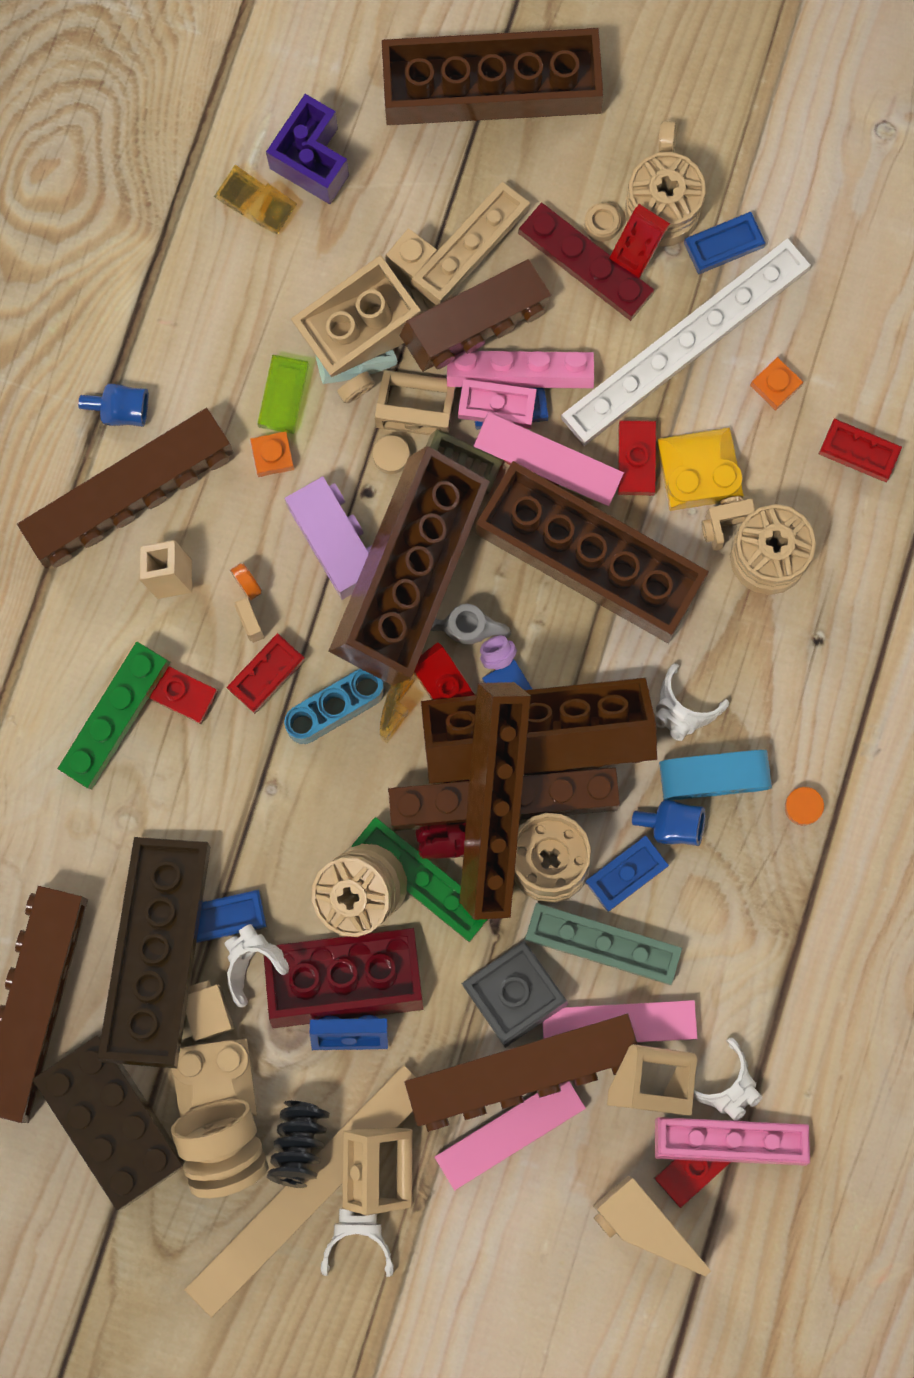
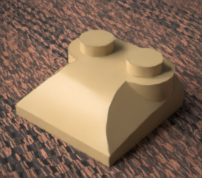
[171,1039,258,1118]

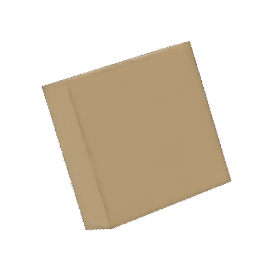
[234,597,265,643]

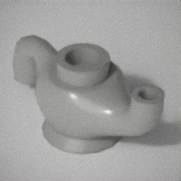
[430,604,511,644]

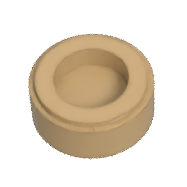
[659,121,676,153]
[584,203,621,242]
[337,371,375,403]
[373,435,410,474]

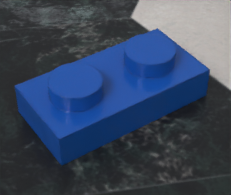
[585,836,669,912]
[309,1015,388,1050]

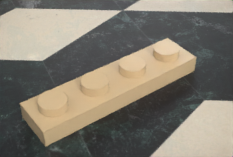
[411,182,530,305]

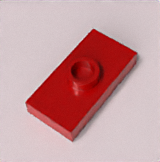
[609,204,670,278]
[818,418,902,483]
[618,420,656,496]
[226,633,305,714]
[414,642,475,700]
[149,666,218,724]
[654,1159,731,1208]

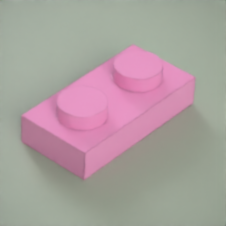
[458,379,536,429]

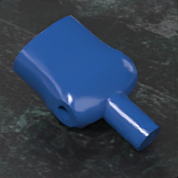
[78,384,149,427]
[632,800,706,846]

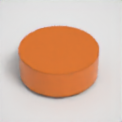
[230,563,262,601]
[785,787,824,826]

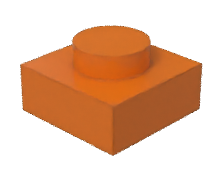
[750,357,803,411]
[250,431,294,477]

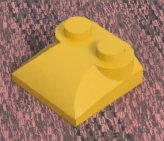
[657,427,744,511]

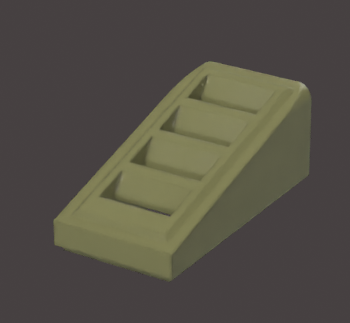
[426,429,503,494]

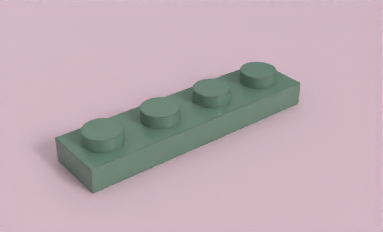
[525,903,682,985]

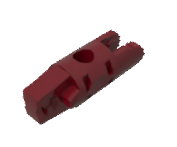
[415,823,466,859]

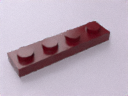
[518,202,654,321]

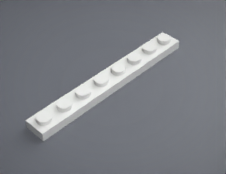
[561,238,811,446]

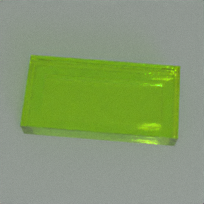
[257,355,309,434]

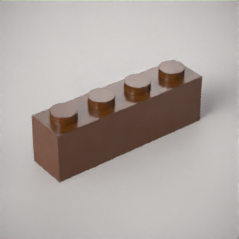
[399,259,551,372]

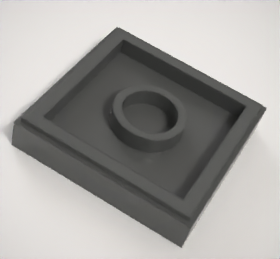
[461,941,568,1048]

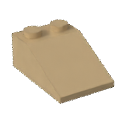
[291,255,422,377]
[593,1176,711,1277]

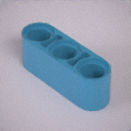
[284,669,385,744]
[659,750,772,800]

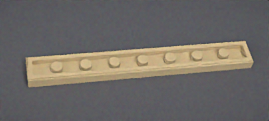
[184,1065,417,1318]

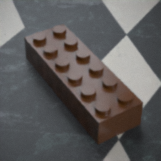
[382,28,603,125]
[328,446,490,686]
[475,461,709,644]
[421,677,657,784]

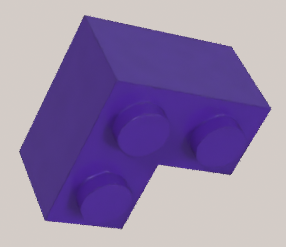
[266,94,349,204]

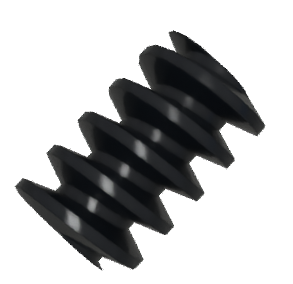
[267,1100,330,1188]

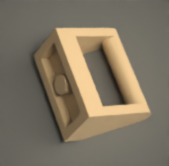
[375,370,456,435]
[607,1044,697,1116]
[342,1128,413,1216]

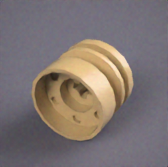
[625,152,706,247]
[730,504,816,595]
[514,813,591,903]
[312,844,407,937]
[171,1098,269,1199]

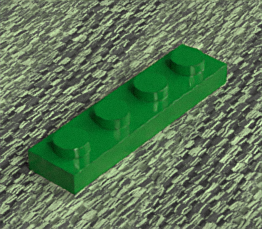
[57,641,171,790]
[352,817,488,943]

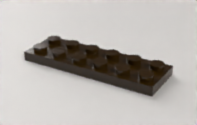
[97,837,211,1069]

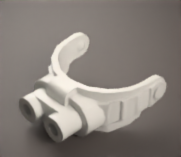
[655,663,729,741]
[224,924,289,1007]
[693,1038,762,1121]
[321,1209,394,1277]

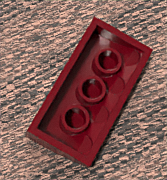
[263,928,424,1029]

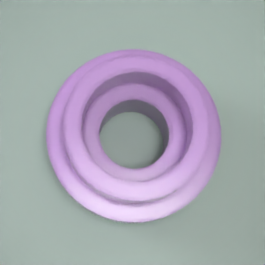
[480,635,517,670]

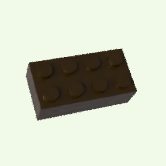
[32,1035,185,1211]

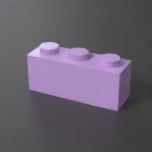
[284,476,372,600]

